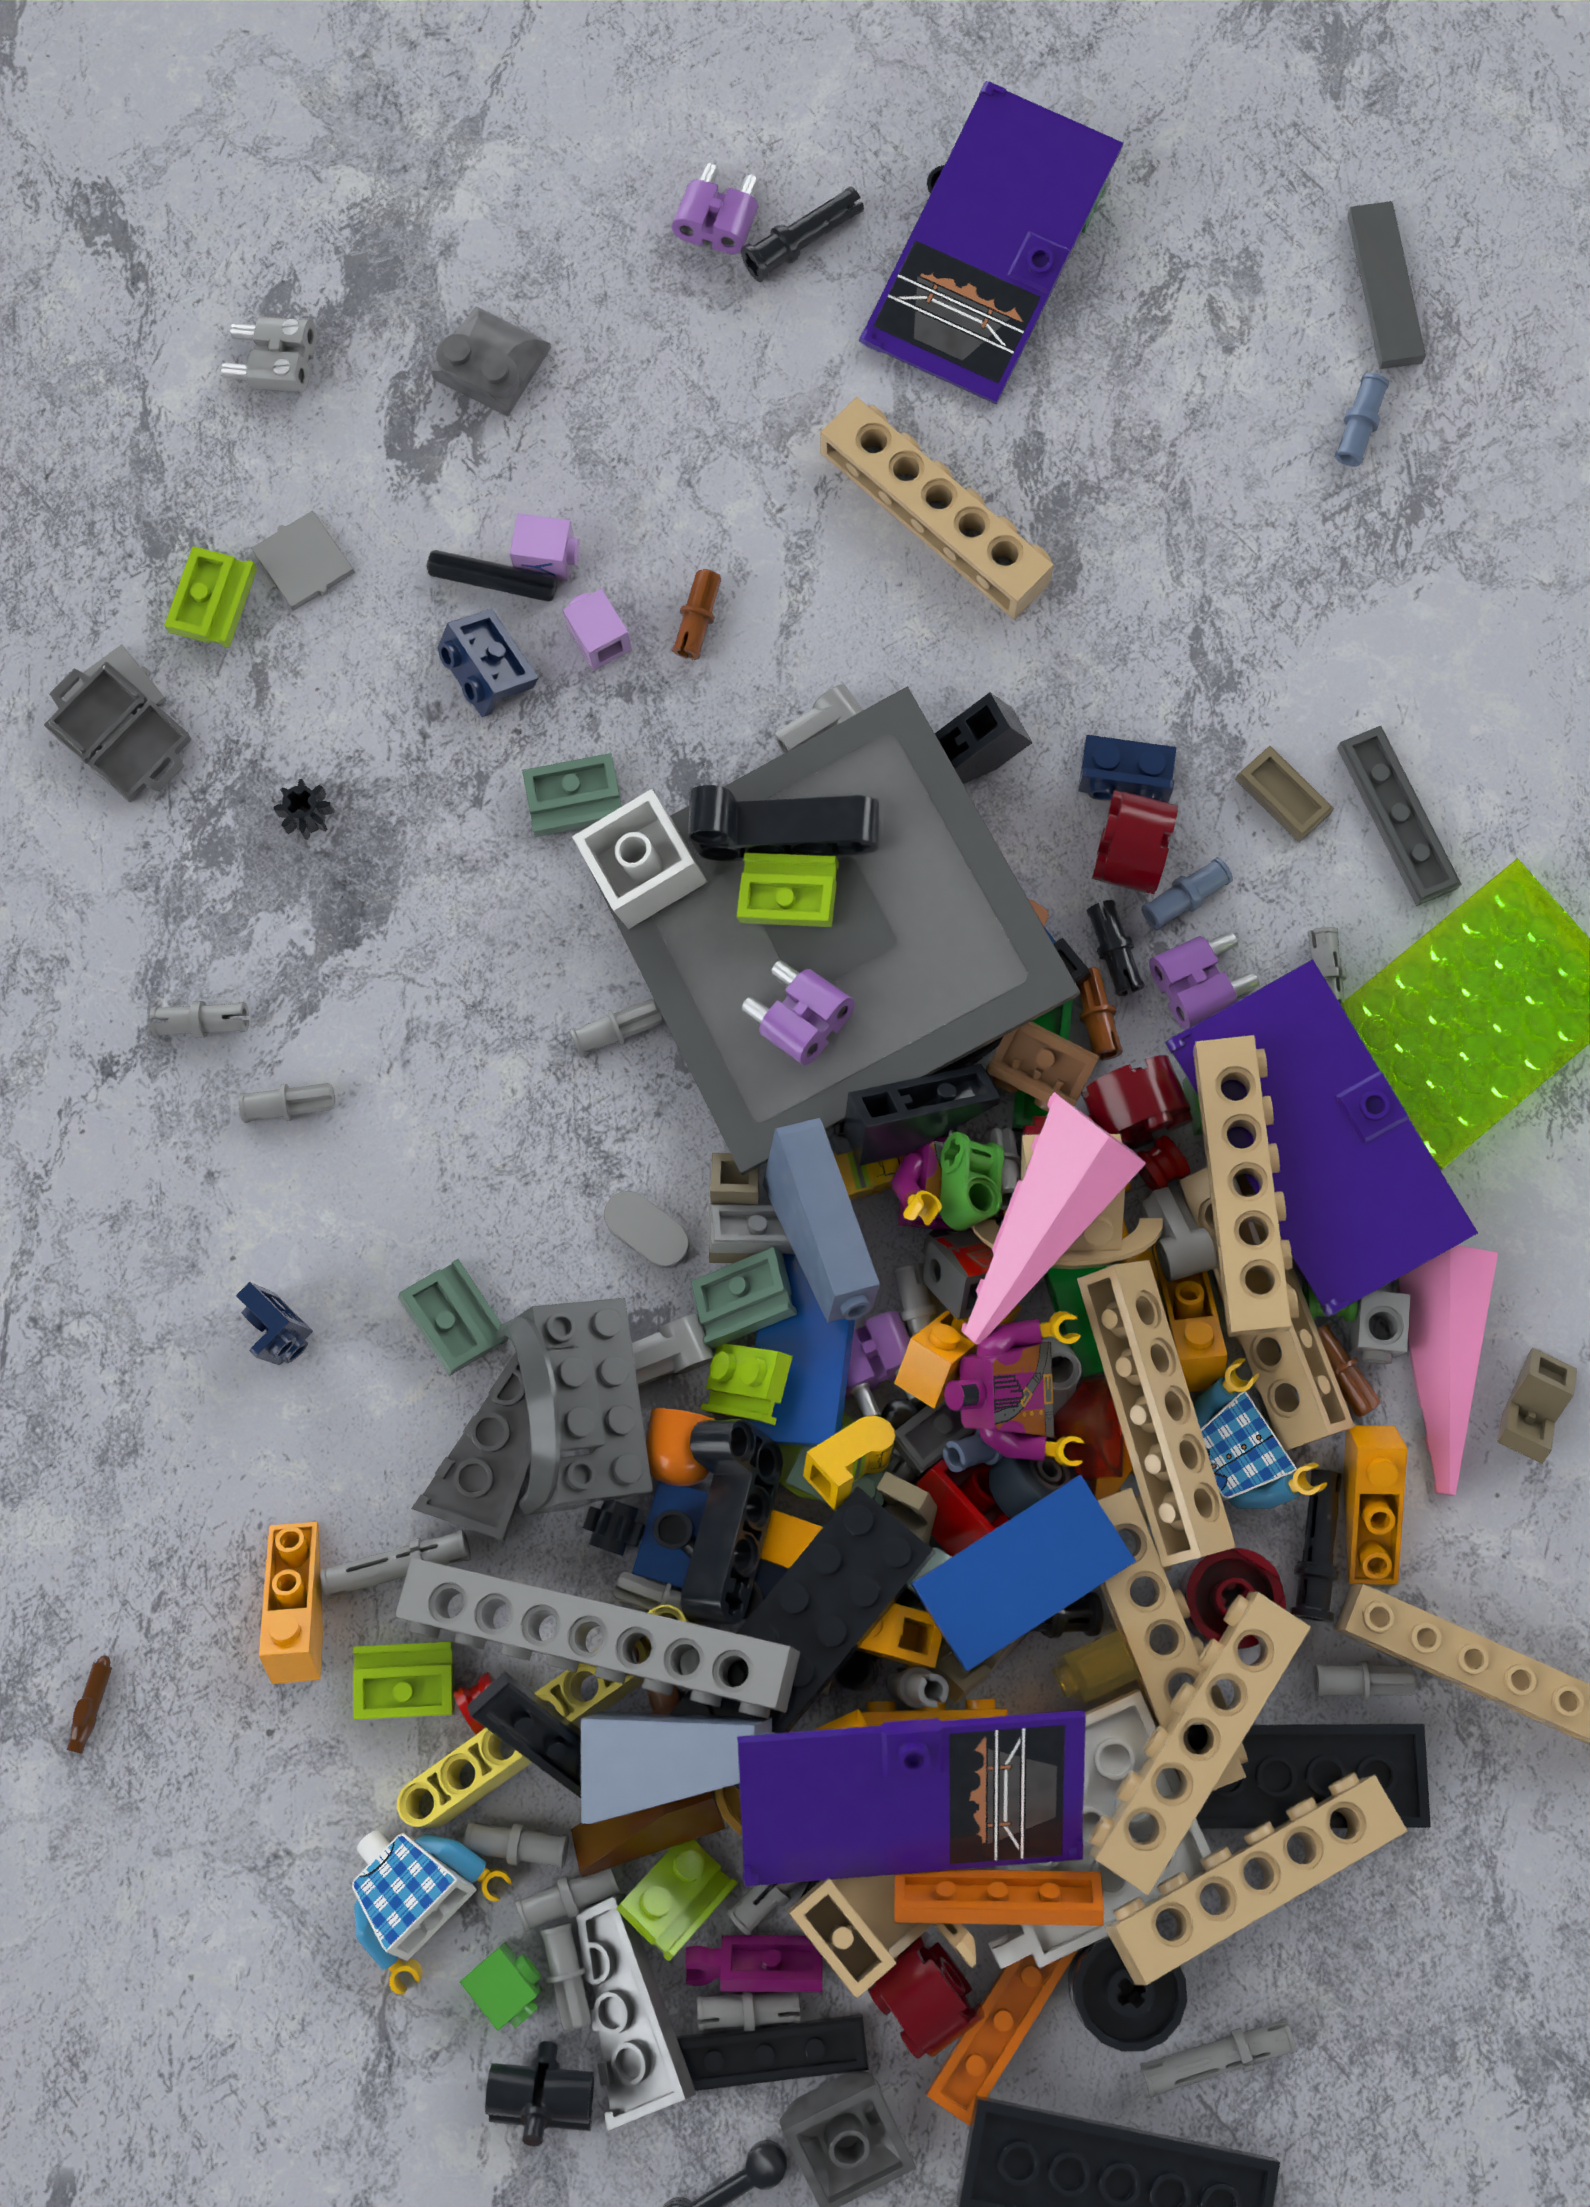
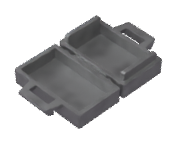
[44,662,191,802]

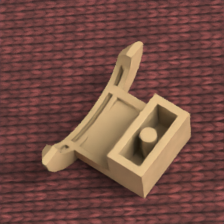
[972,1134,1163,1269]
[787,1875,976,1999]

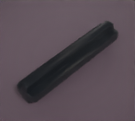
[427,550,557,602]

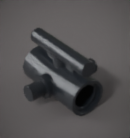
[485,2041,595,2147]

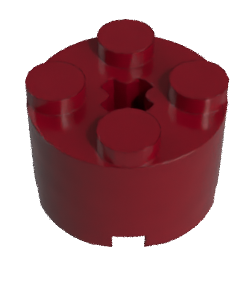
[1092,790,1178,894]
[1081,1055,1193,1150]
[1179,1548,1286,1649]
[868,1931,984,2059]

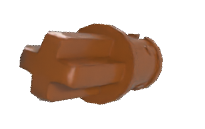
[672,569,721,660]
[1078,967,1123,1061]
[1317,1323,1380,1417]

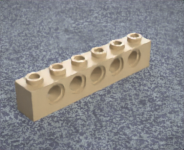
[820,397,1054,620]
[1193,1035,1299,1337]
[1179,1168,1355,1451]
[1077,1260,1236,1568]
[1097,1488,1248,1791]
[1333,1584,1590,1745]
[1088,1592,1311,1895]
[1105,1772,1407,1985]

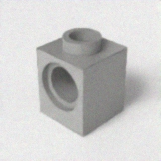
[1348,1291,1410,1364]

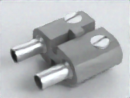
[222,316,317,393]

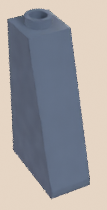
[763,1118,880,1323]
[581,1711,776,1824]

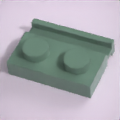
[522,753,622,837]
[691,1247,797,1348]
[398,1259,509,1376]

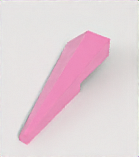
[961,1092,1146,1345]
[1397,1245,1498,1496]

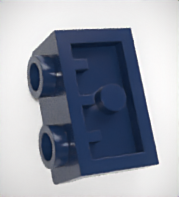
[438,608,539,717]
[1078,735,1177,802]
[236,1282,313,1365]

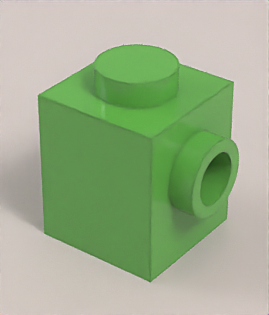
[460,1942,543,2031]

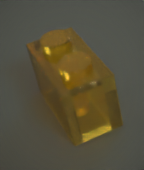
[1052,1630,1140,1703]

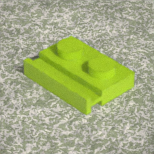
[164,546,257,649]
[736,853,839,927]
[700,1344,793,1425]
[353,1642,455,1720]
[616,1840,738,1962]

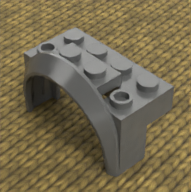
[497,1298,653,1516]

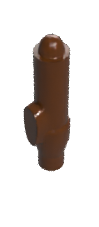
[67,1655,112,1754]

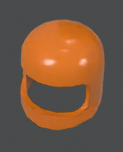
[646,1408,716,1487]

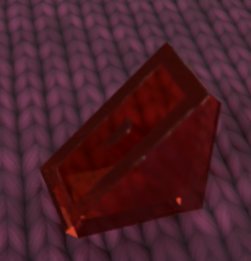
[1054,1379,1124,1480]

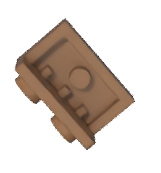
[985,1022,1100,1112]

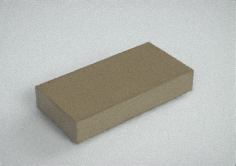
[1235,746,1334,843]

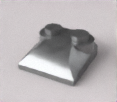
[431,306,551,417]
[779,2071,916,2207]

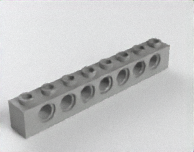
[395,1557,800,1719]

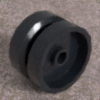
[1068,1936,1187,2052]

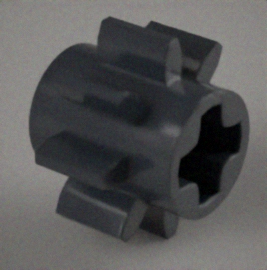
[273,779,334,840]
[582,1500,645,1556]

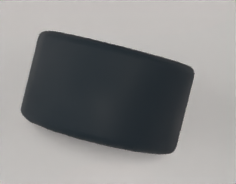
[988,1436,1084,1519]

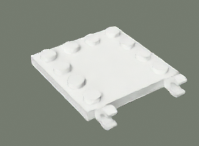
[988,1689,1213,1969]

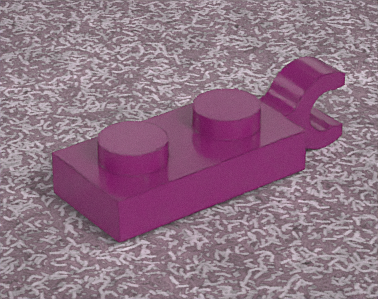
[685,1935,822,1992]

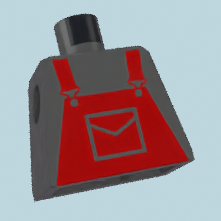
[923,1229,1034,1320]

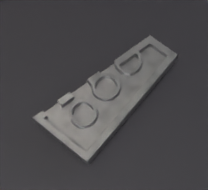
[411,1349,551,1541]
[576,1893,696,2131]

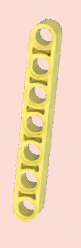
[397,1605,694,1828]

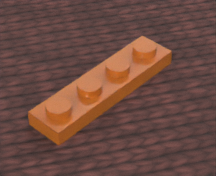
[894,1870,1104,1926]
[926,1950,1078,2126]

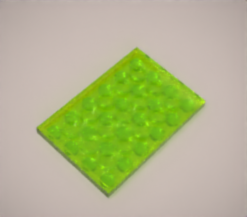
[1340,858,1590,1170]

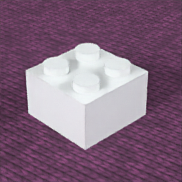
[572,789,708,929]

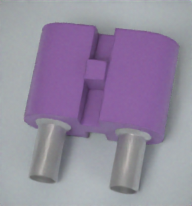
[671,163,759,254]
[1149,932,1260,1030]
[742,960,855,1065]
[845,1311,921,1417]

